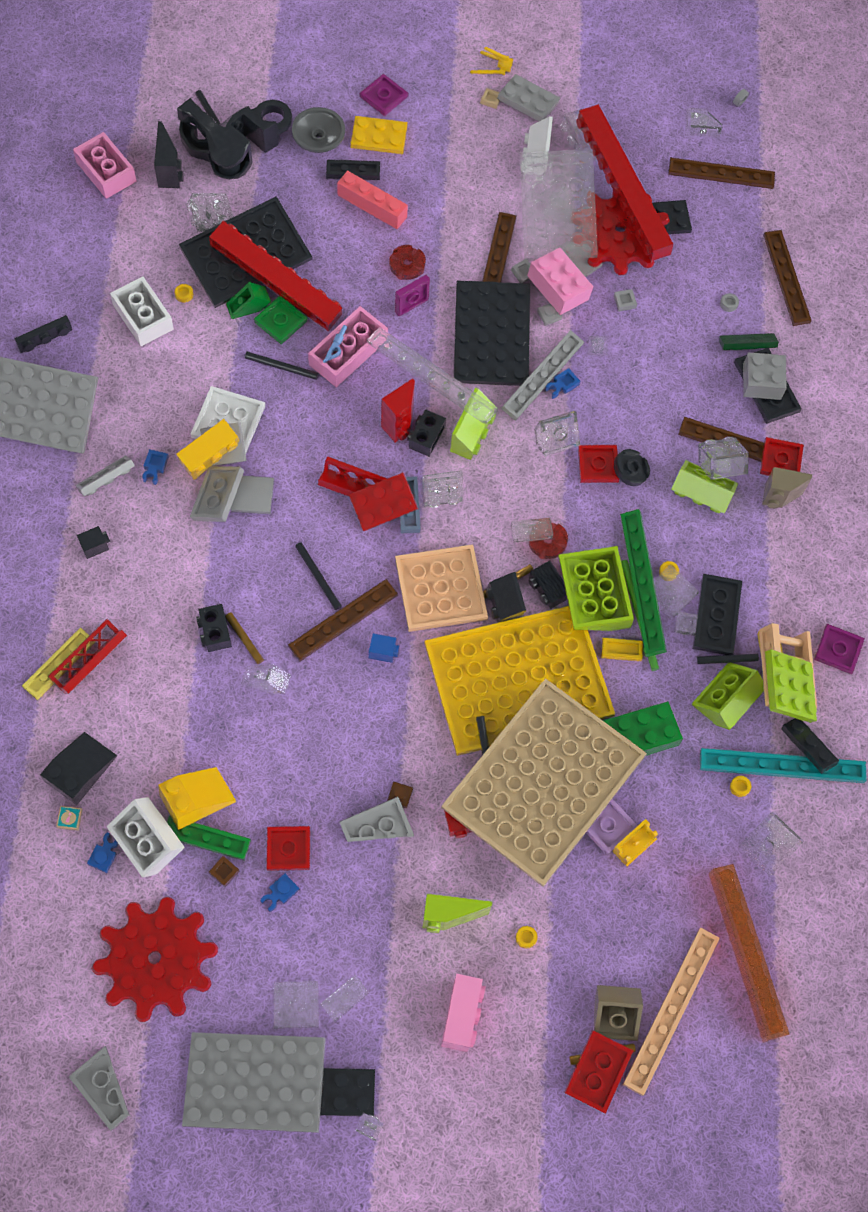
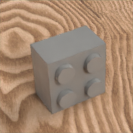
[743,352,786,400]

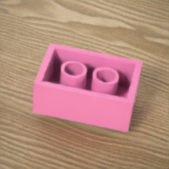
[73,132,137,199]
[527,248,593,315]
[441,974,486,1052]

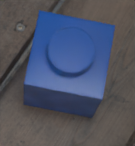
[369,633,400,663]

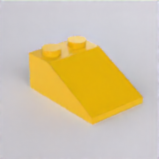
[158,767,236,830]

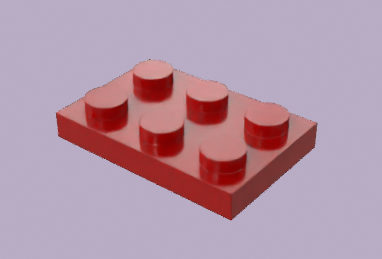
[349,472,418,531]
[564,1030,633,1114]

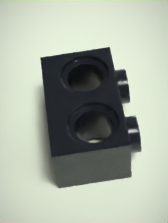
[407,409,446,457]
[196,604,232,652]

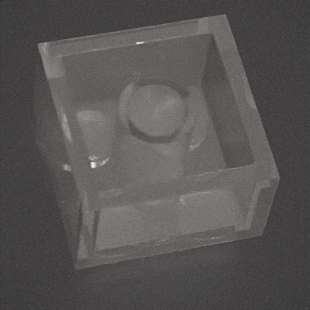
[698,437,748,480]

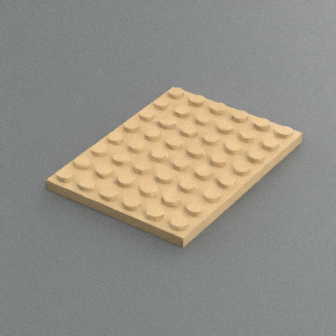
[441,678,647,887]

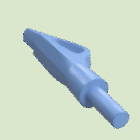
[323,325,347,363]

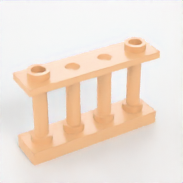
[759,623,817,708]

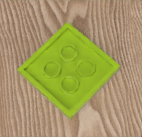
[765,649,817,723]

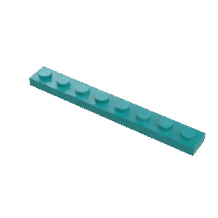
[700,748,867,783]

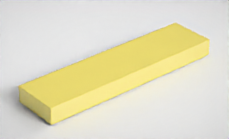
[22,628,96,700]

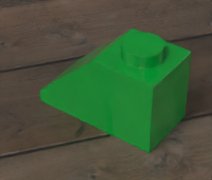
[226,282,271,319]

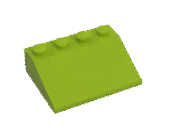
[559,546,634,631]

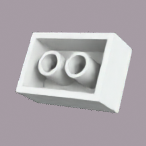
[110,277,174,346]
[106,797,185,878]

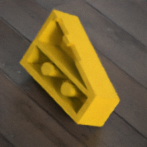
[176,419,239,480]

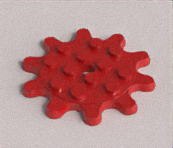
[570,192,669,275]
[92,897,218,1022]

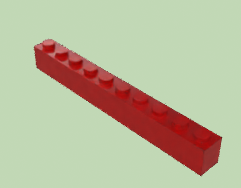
[576,104,674,261]

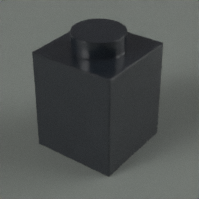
[77,526,110,559]

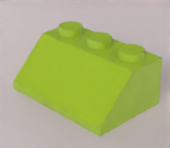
[450,388,496,460]
[671,460,739,514]
[692,663,764,730]

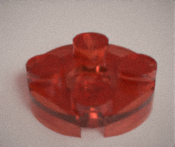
[389,245,426,280]
[528,520,568,559]

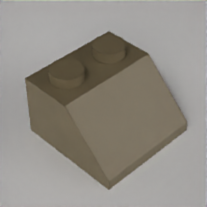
[762,467,812,509]
[594,985,643,1041]

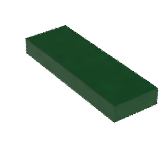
[719,333,779,350]

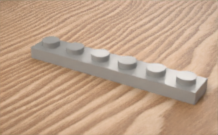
[501,330,584,421]

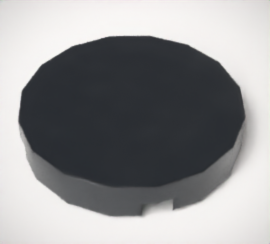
[613,449,650,487]

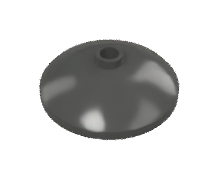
[292,107,345,153]

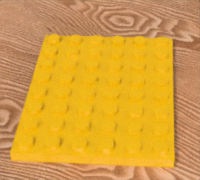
[424,606,615,756]

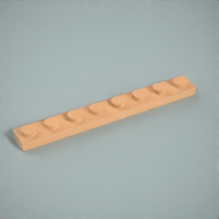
[623,927,720,1096]

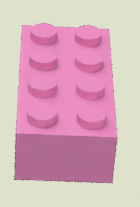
[308,306,388,388]

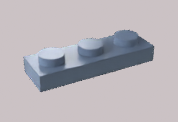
[400,477,421,533]

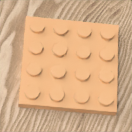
[395,545,488,632]

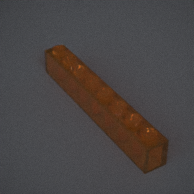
[709,864,790,1043]

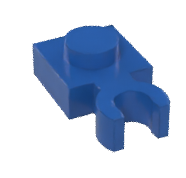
[545,368,581,399]
[142,449,169,485]
[87,832,119,873]
[260,873,300,912]

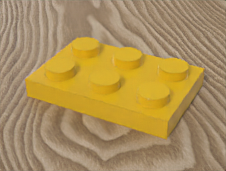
[351,116,408,154]

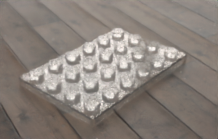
[520,149,598,261]

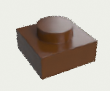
[387,781,413,809]
[209,856,240,887]

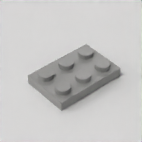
[497,74,560,121]
[190,466,244,522]

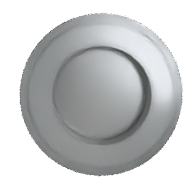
[733,89,749,107]
[720,293,739,312]

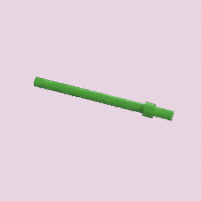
[621,560,659,671]

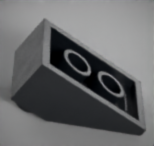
[154,121,184,189]
[40,732,117,805]

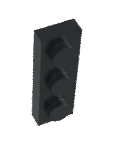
[326,159,380,180]
[14,315,72,353]
[781,718,839,774]

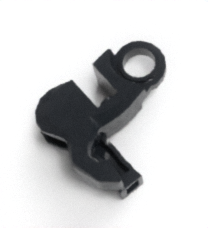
[177,98,292,180]

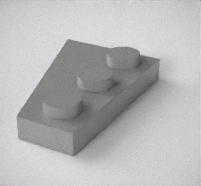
[339,796,414,842]
[69,1046,130,1131]

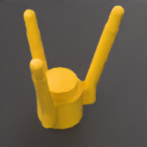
[470,47,513,75]

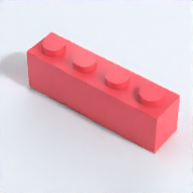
[337,170,408,229]

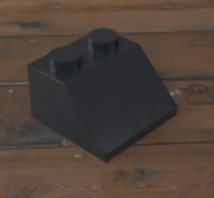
[485,572,526,623]

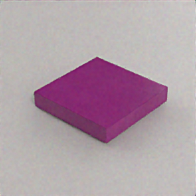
[359,74,409,116]
[395,274,430,316]
[814,624,865,675]

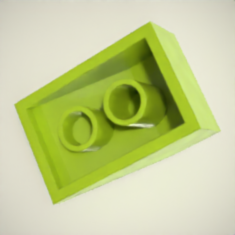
[422,894,492,933]

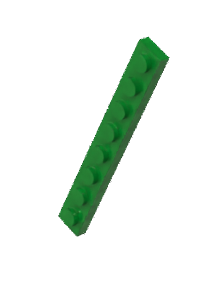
[620,509,667,657]

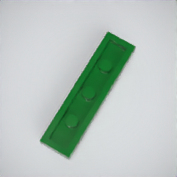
[167,815,251,861]

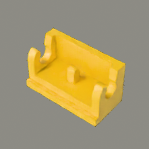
[612,819,658,867]

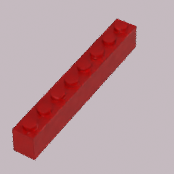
[209,221,343,331]

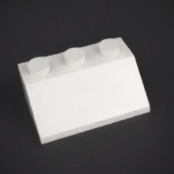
[521,116,553,182]

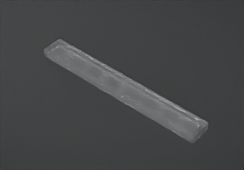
[367,327,498,425]

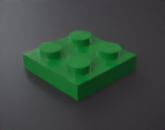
[254,296,307,345]

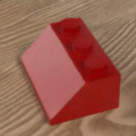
[381,378,415,443]

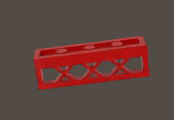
[318,456,388,496]
[47,619,127,694]

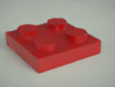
[760,437,804,476]
[578,445,619,483]
[267,826,310,871]

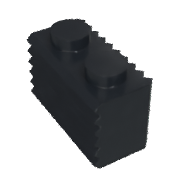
[528,560,568,609]

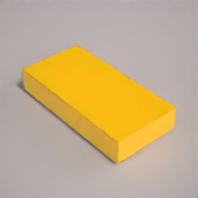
[601,638,643,662]

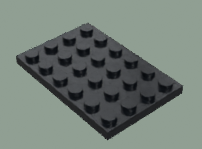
[179,196,312,308]
[453,280,530,386]

